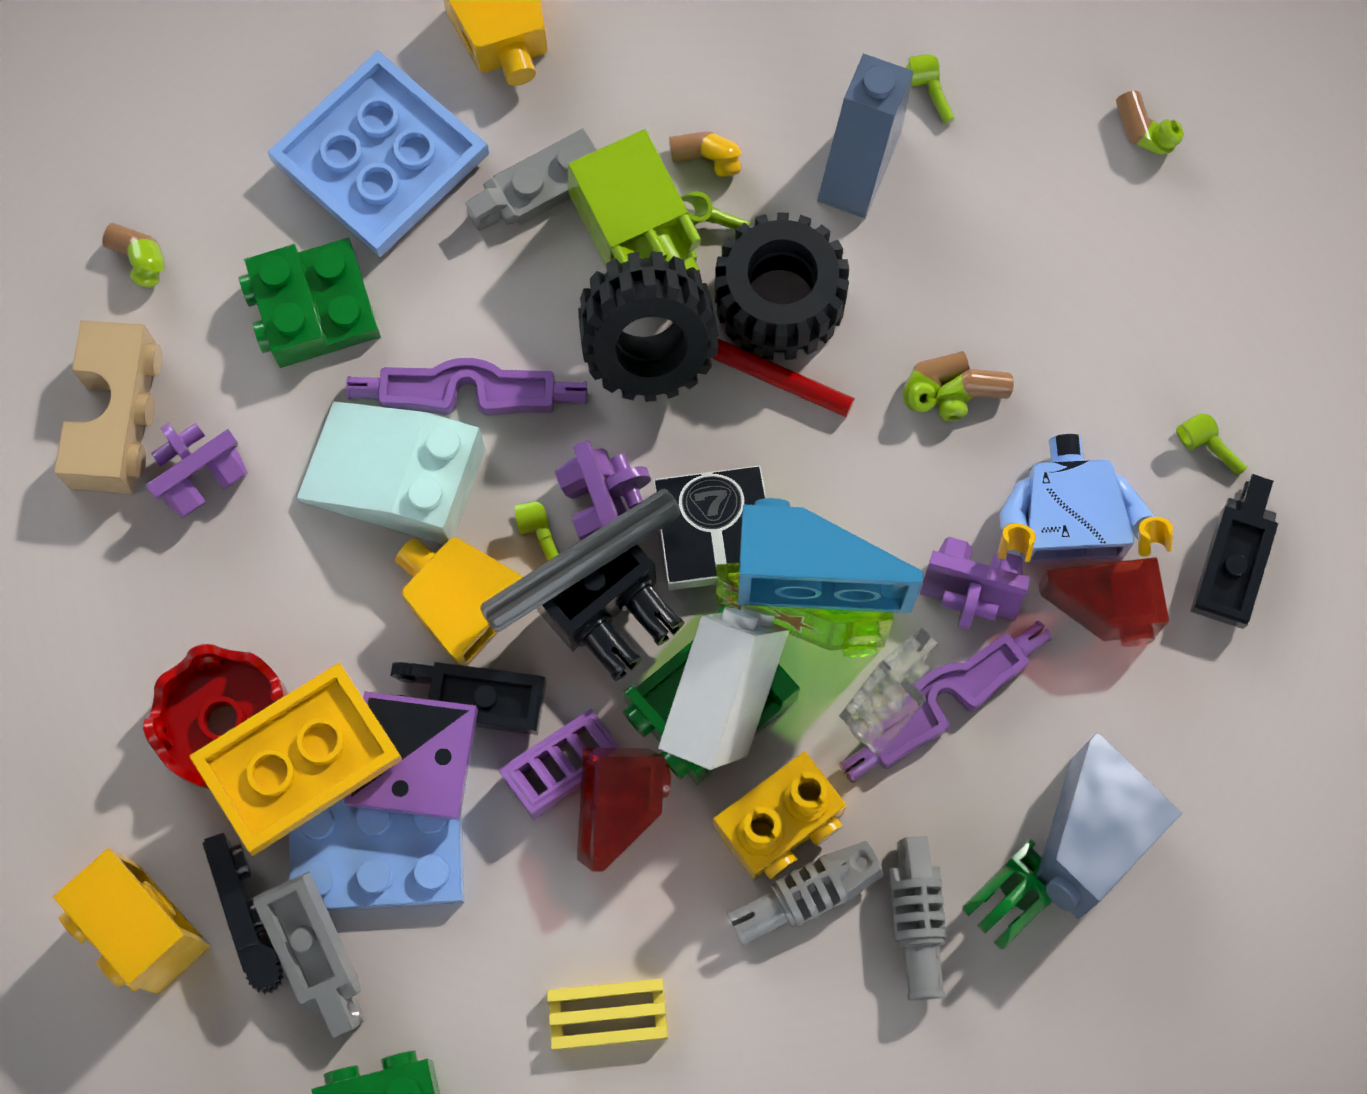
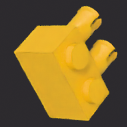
[713,751,847,881]

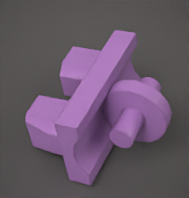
[146,422,248,518]
[555,440,651,540]
[920,537,1030,630]

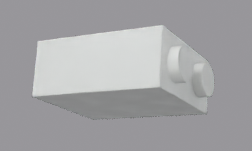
[658,605,790,770]

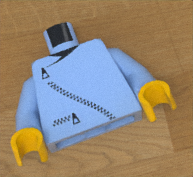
[997,434,1173,563]

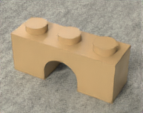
[54,320,162,494]

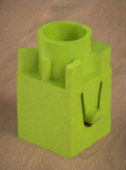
[568,128,701,272]

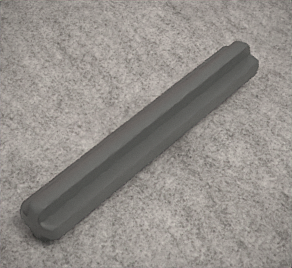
[480,489,680,632]

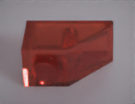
[1038,557,1170,647]
[577,748,671,872]

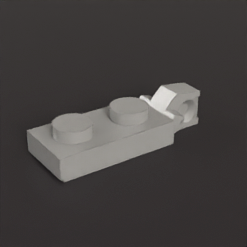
[465,128,597,231]
[253,871,365,1038]

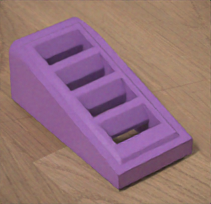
[498,709,624,821]

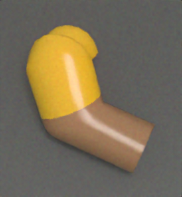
[669,131,742,177]

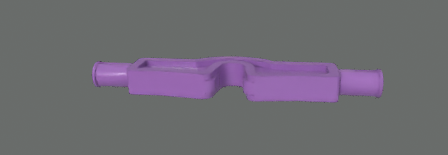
[346,358,588,416]
[839,620,1052,783]

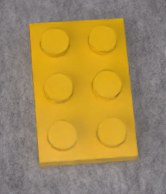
[189,662,402,856]

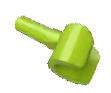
[906,54,955,124]
[681,191,751,230]
[1176,414,1247,476]
[514,501,559,561]

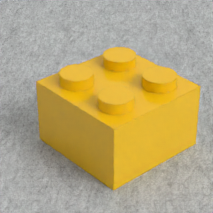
[53,848,211,994]

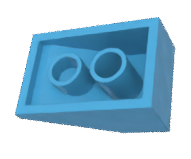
[738,498,923,613]

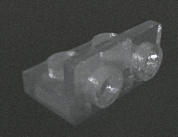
[839,628,938,755]

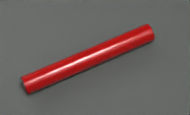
[711,338,855,418]

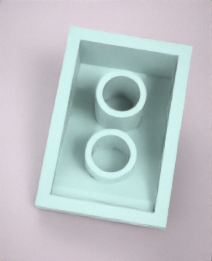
[297,401,485,545]

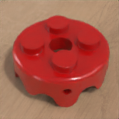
[143,644,288,789]

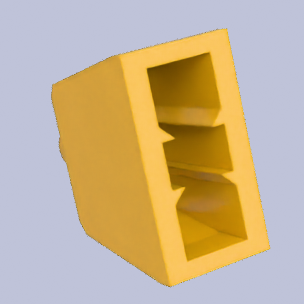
[444,0,548,86]
[395,537,523,666]

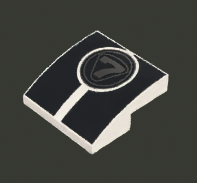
[653,465,766,591]

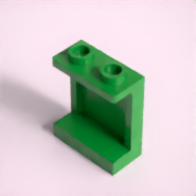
[623,605,800,785]

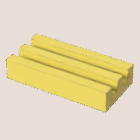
[547,978,668,1050]

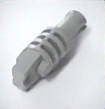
[890,836,947,1000]
[727,841,884,947]

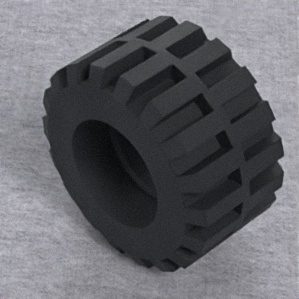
[715,212,850,360]
[578,251,719,402]

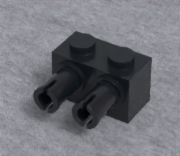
[537,544,685,681]

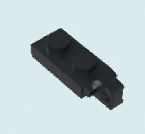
[1190,474,1279,629]

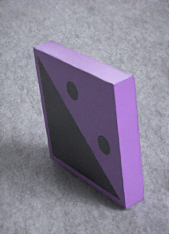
[344,691,478,821]

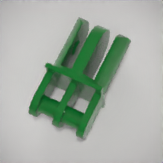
[962,839,1052,949]

